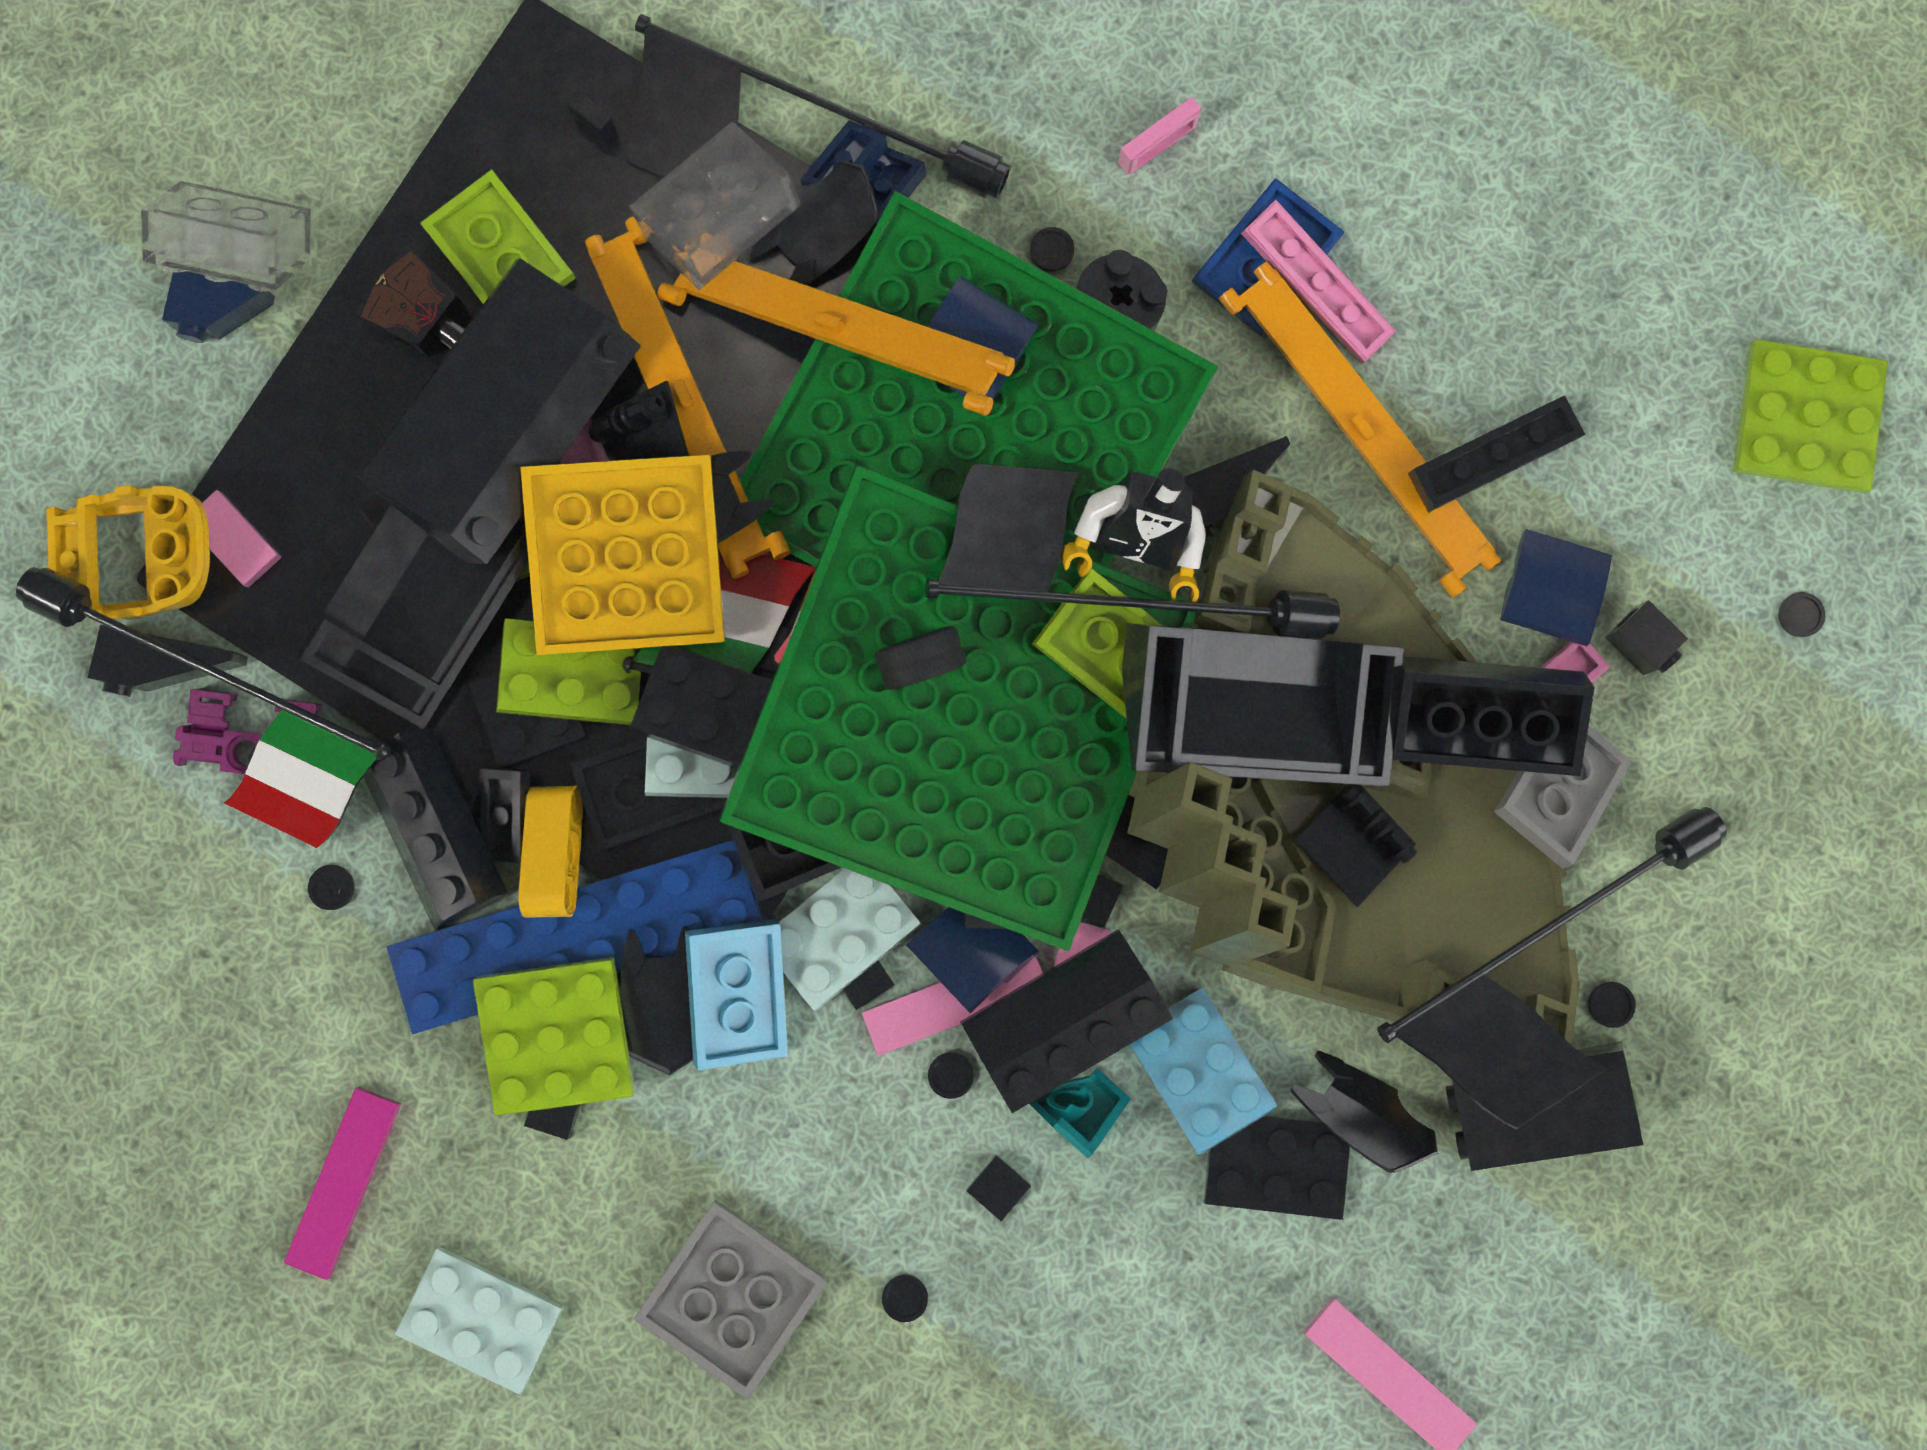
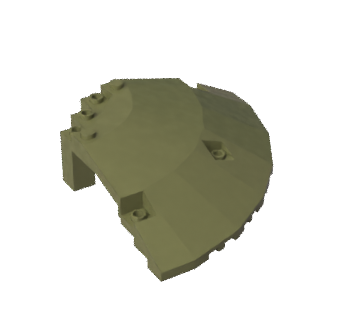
[1127,470,1579,1045]

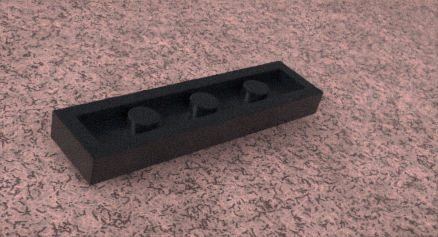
[1408,395,1586,513]

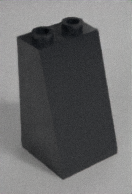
[1446,1041,1643,1171]

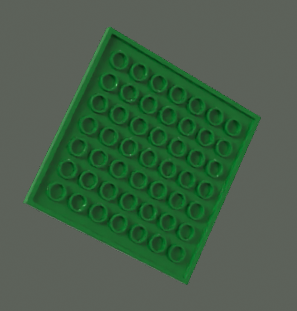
[740,191,1219,567]
[719,465,1197,951]

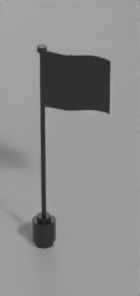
[627,14,1011,207]
[925,464,1340,639]
[1377,807,1727,1130]

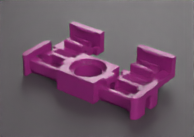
[173,689,322,774]

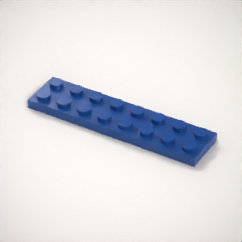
[386,841,763,1035]

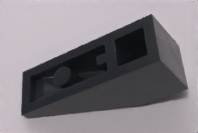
[1184,436,1290,541]
[87,625,248,697]

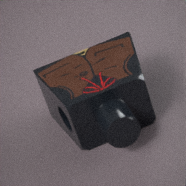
[354,245,466,356]

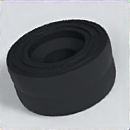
[874,626,966,690]

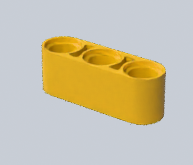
[518,786,583,918]

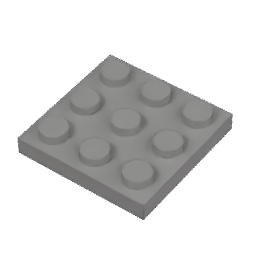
[633,1199,829,1400]

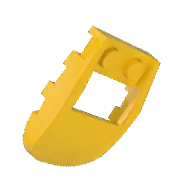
[46,485,210,620]

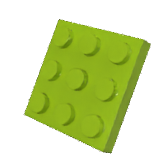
[1733,339,1888,494]
[473,957,635,1116]

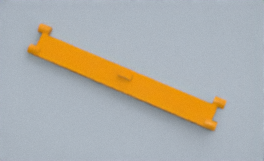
[585,215,791,579]
[657,246,1015,416]
[1218,261,1502,598]

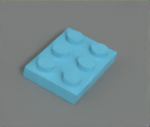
[685,919,788,1070]
[1130,987,1278,1156]

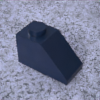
[162,268,275,343]

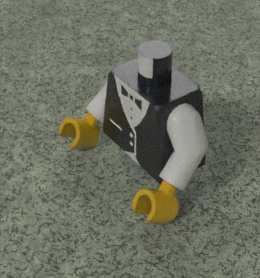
[1060,468,1206,602]

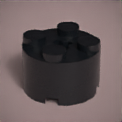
[1076,249,1168,331]

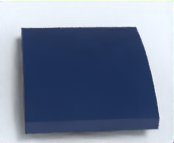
[800,120,927,232]
[928,276,1039,402]
[1500,529,1612,646]
[906,907,1039,1013]

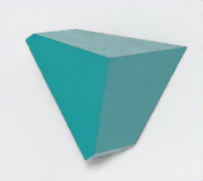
[1029,1068,1131,1158]

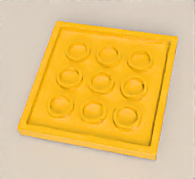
[520,455,725,655]

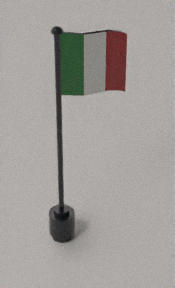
[622,548,816,674]
[16,567,391,848]

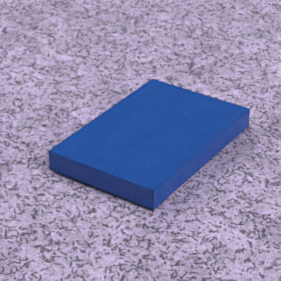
[1192,178,1345,336]

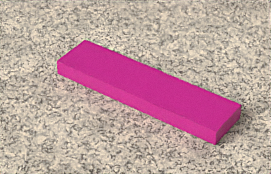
[284,1087,401,1280]

